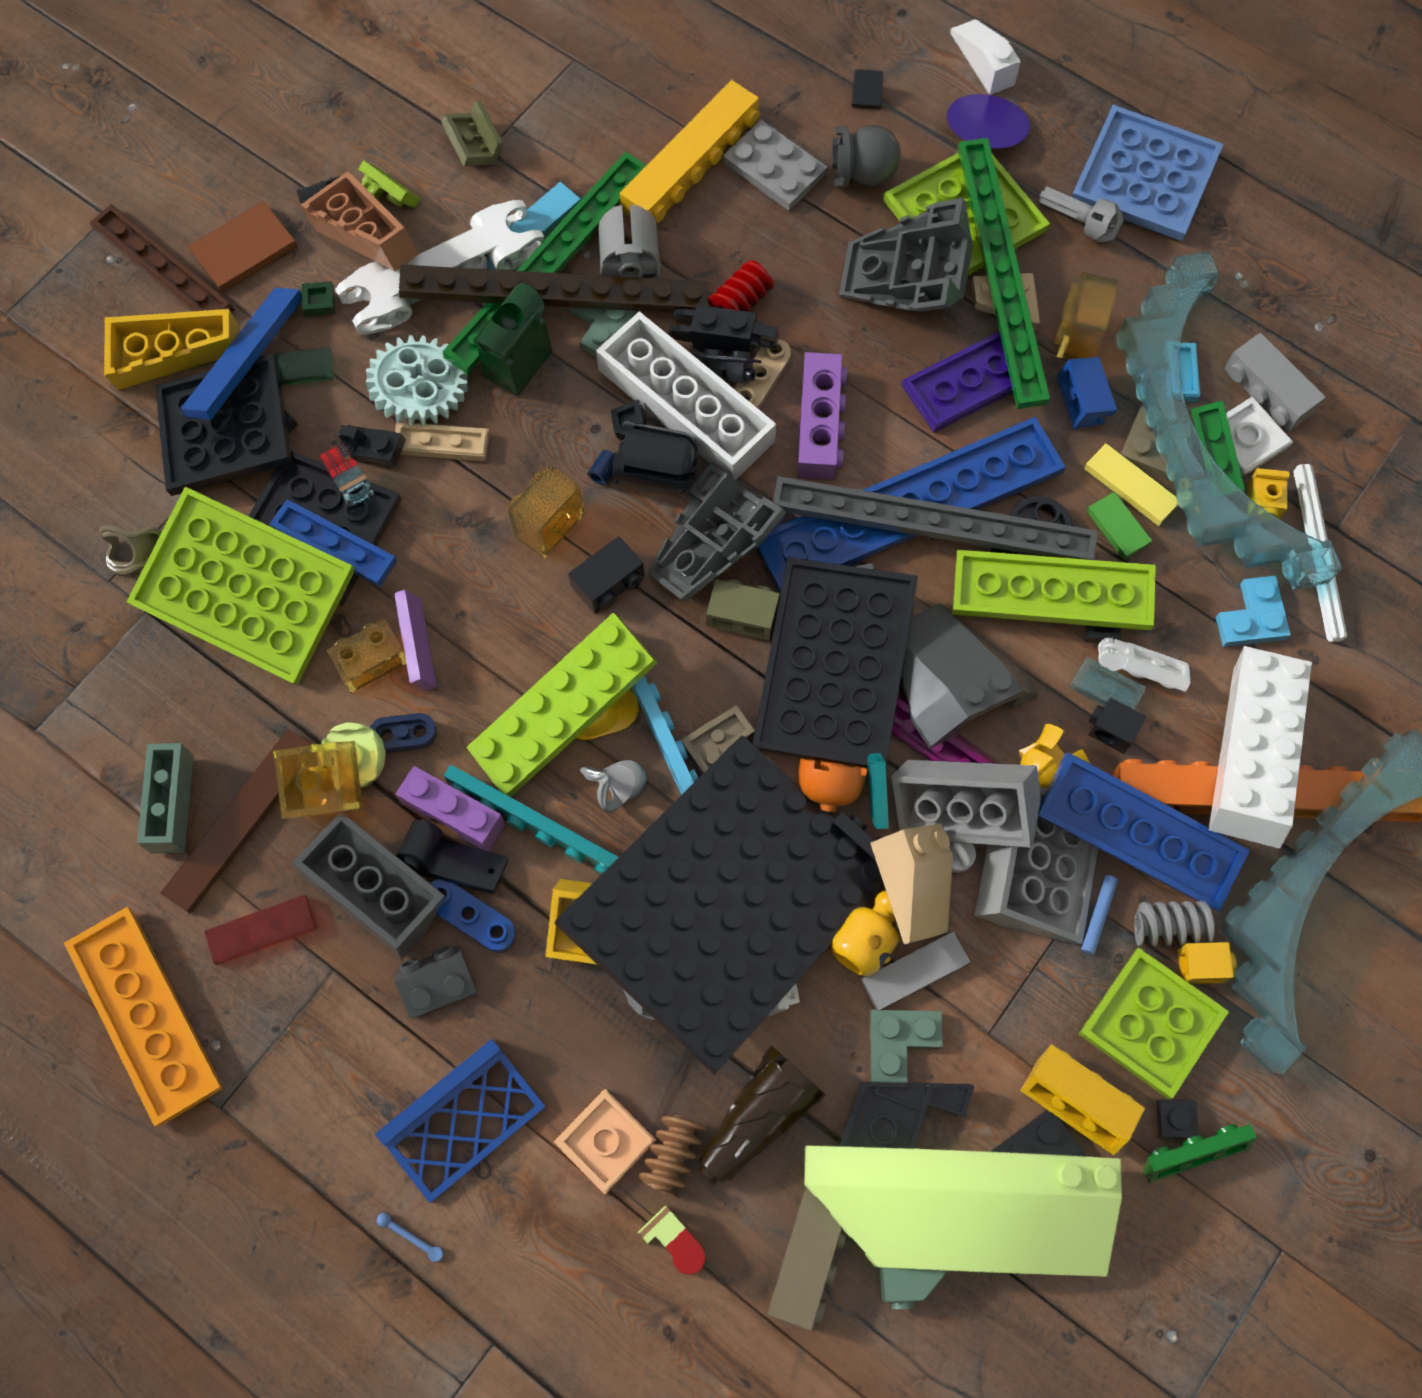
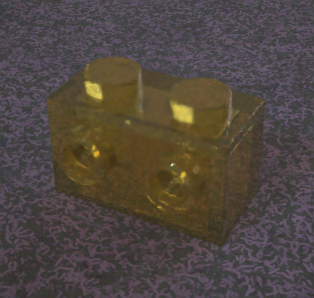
[326,619,406,693]

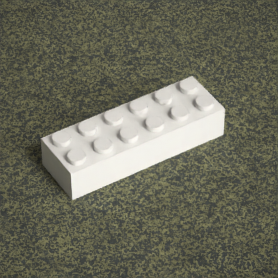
[596,311,776,480]
[1209,646,1312,849]

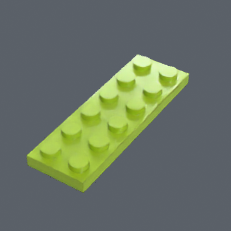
[952,550,1156,631]
[466,612,658,797]

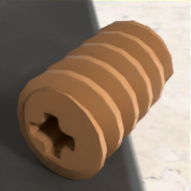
[639,1115,707,1199]

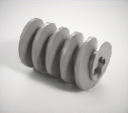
[1134,901,1214,946]

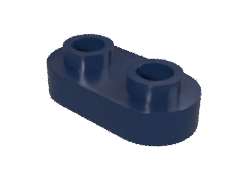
[370,713,437,753]

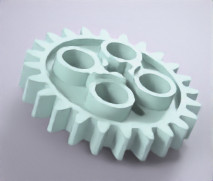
[366,335,468,426]

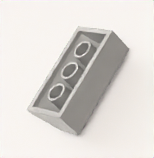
[891,760,1041,848]

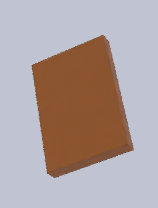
[188,201,298,293]

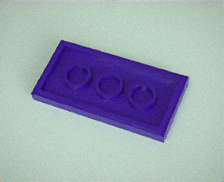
[901,332,1013,433]

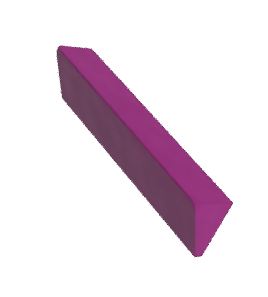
[892,693,1001,764]

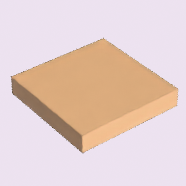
[554,1089,657,1195]

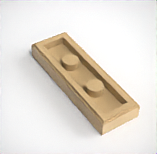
[395,422,490,462]

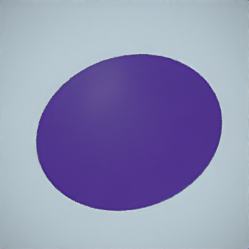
[947,94,1030,148]

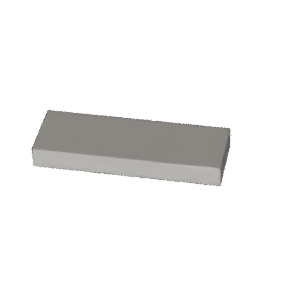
[861,932,971,1010]

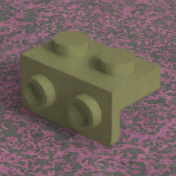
[441,101,503,166]

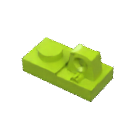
[358,160,421,208]

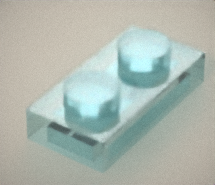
[1069,656,1146,710]

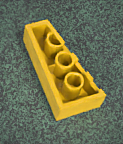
[104,309,240,390]

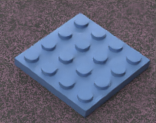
[1072,105,1223,241]

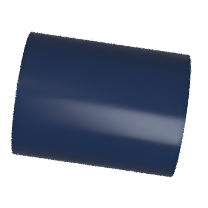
[587,450,614,486]

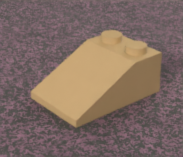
[871,823,953,945]

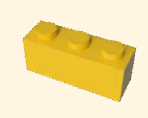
[1020,1044,1145,1156]

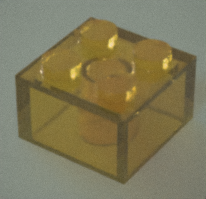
[1054,271,1119,359]
[507,464,585,559]
[273,741,363,819]

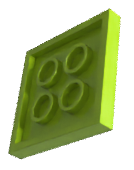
[1078,947,1229,1100]

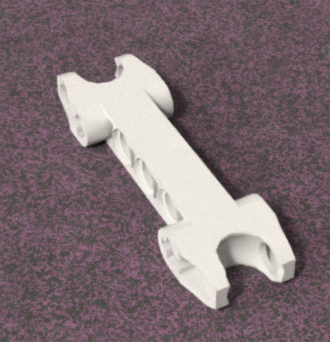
[335,200,545,335]

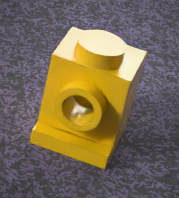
[1247,468,1289,521]

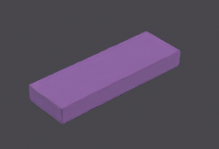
[395,589,437,691]

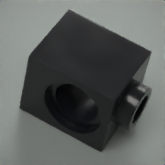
[1088,697,1146,754]

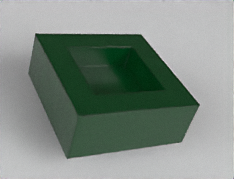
[302,281,335,316]

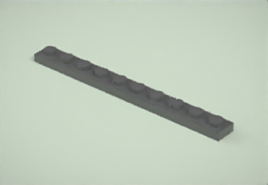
[773,476,1098,560]

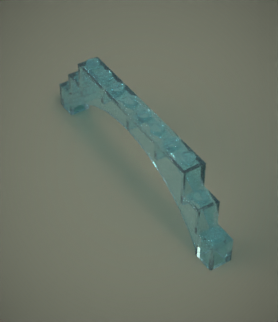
[1116,251,1342,590]
[1221,729,1422,1074]

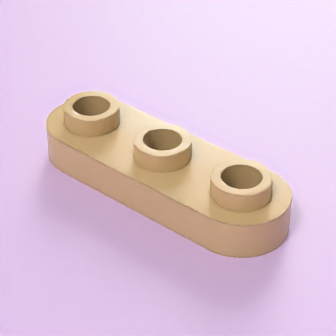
[734,339,791,410]

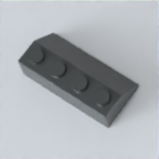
[292,812,445,960]

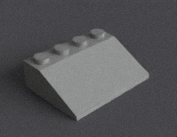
[974,787,1098,945]

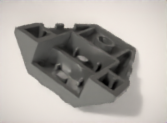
[839,198,972,312]
[648,463,786,602]
[901,603,1039,749]

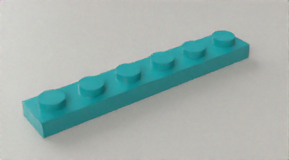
[443,764,619,875]

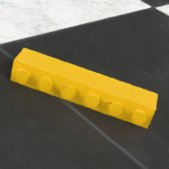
[619,80,759,223]

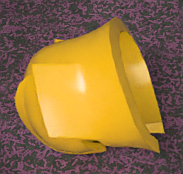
[1019,724,1090,789]

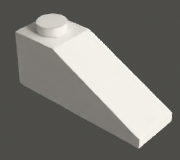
[950,19,1021,95]

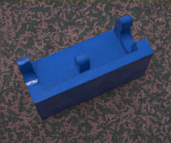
[1056,357,1117,429]

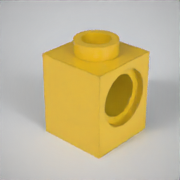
[1177,942,1237,985]

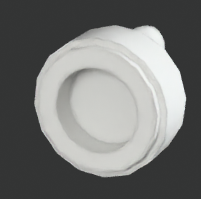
[950,842,976,873]

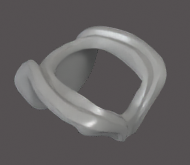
[580,760,647,814]

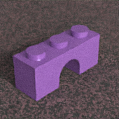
[395,766,506,852]

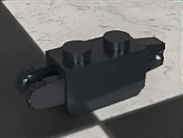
[669,305,779,357]

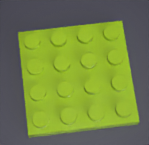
[883,153,1050,275]

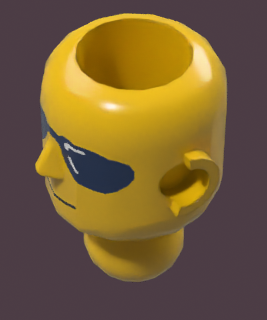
[830,890,900,977]

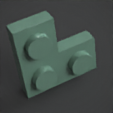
[569,307,637,357]
[870,1010,943,1083]

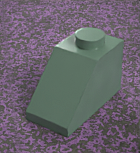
[880,1267,948,1309]

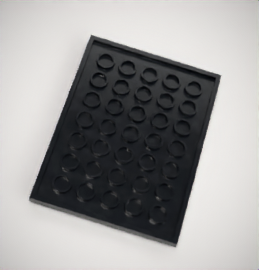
[554,735,884,1075]

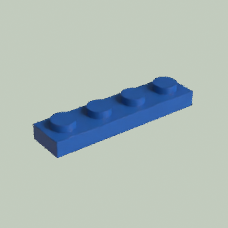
[269,499,398,587]

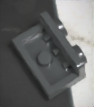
[395,945,477,1019]

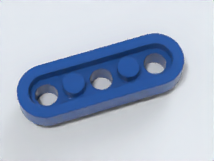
[430,879,516,953]

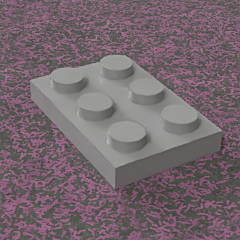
[723,120,828,211]

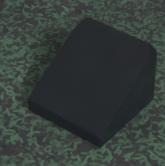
[852,69,883,109]

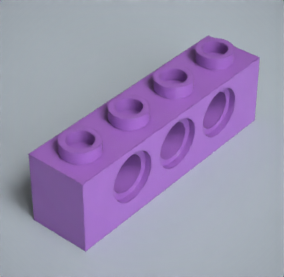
[797,352,847,480]

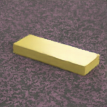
[1084,443,1181,526]

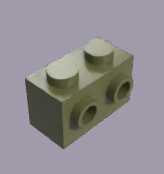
[706,579,780,641]

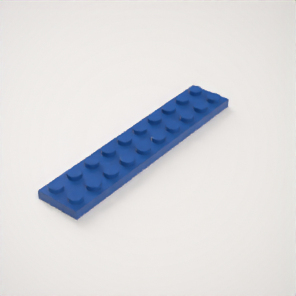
[756,416,1066,594]

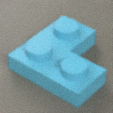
[1216,576,1291,647]

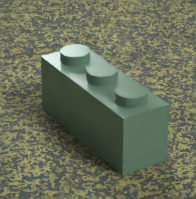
[137,743,194,854]

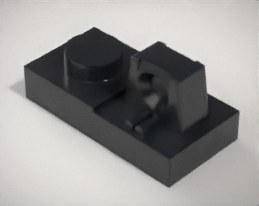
[337,425,406,467]

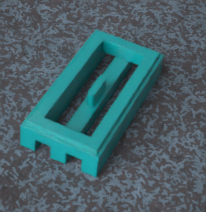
[867,753,889,829]

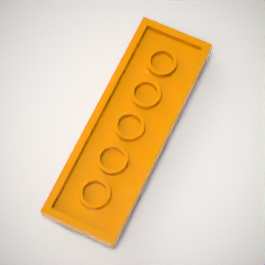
[64,906,224,1128]

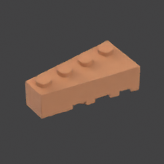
[300,171,419,271]

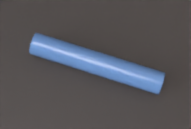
[1081,875,1119,956]

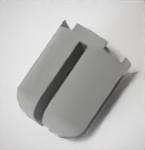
[599,204,661,279]

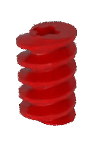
[708,260,775,312]

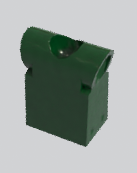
[473,283,553,396]

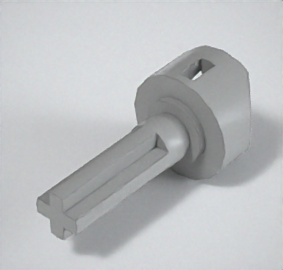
[1039,186,1124,242]

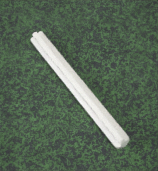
[1294,464,1347,642]

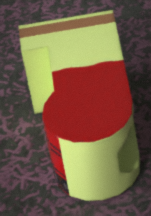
[638,1205,705,1275]

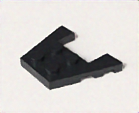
[838,1082,974,1149]

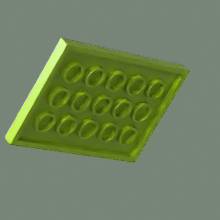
[126,487,355,685]

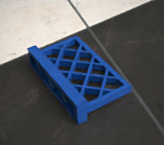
[375,1039,546,1203]

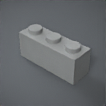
[1224,333,1326,433]

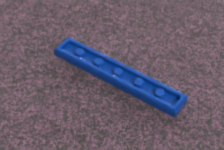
[180,287,302,420]

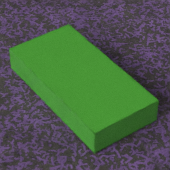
[1086,492,1152,560]

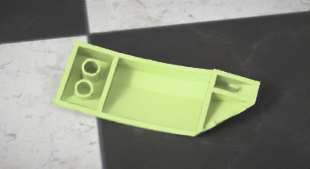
[805,1146,1122,1277]

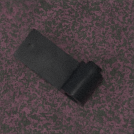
[396,820,509,894]

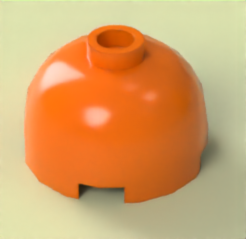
[798,758,868,812]

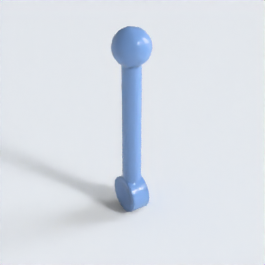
[377,1212,444,1262]

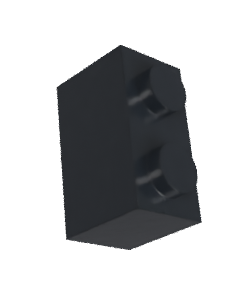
[568,536,645,614]

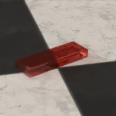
[204,895,317,965]

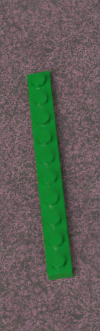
[957,138,1050,409]
[443,151,647,374]

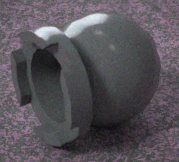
[832,125,901,188]

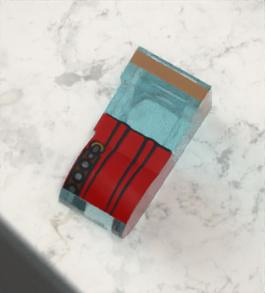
[320,443,374,508]

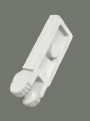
[1098,637,1191,692]

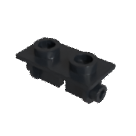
[693,349,762,384]

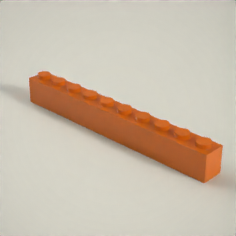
[1112,759,1422,823]

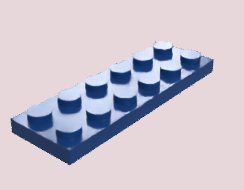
[1038,753,1250,912]

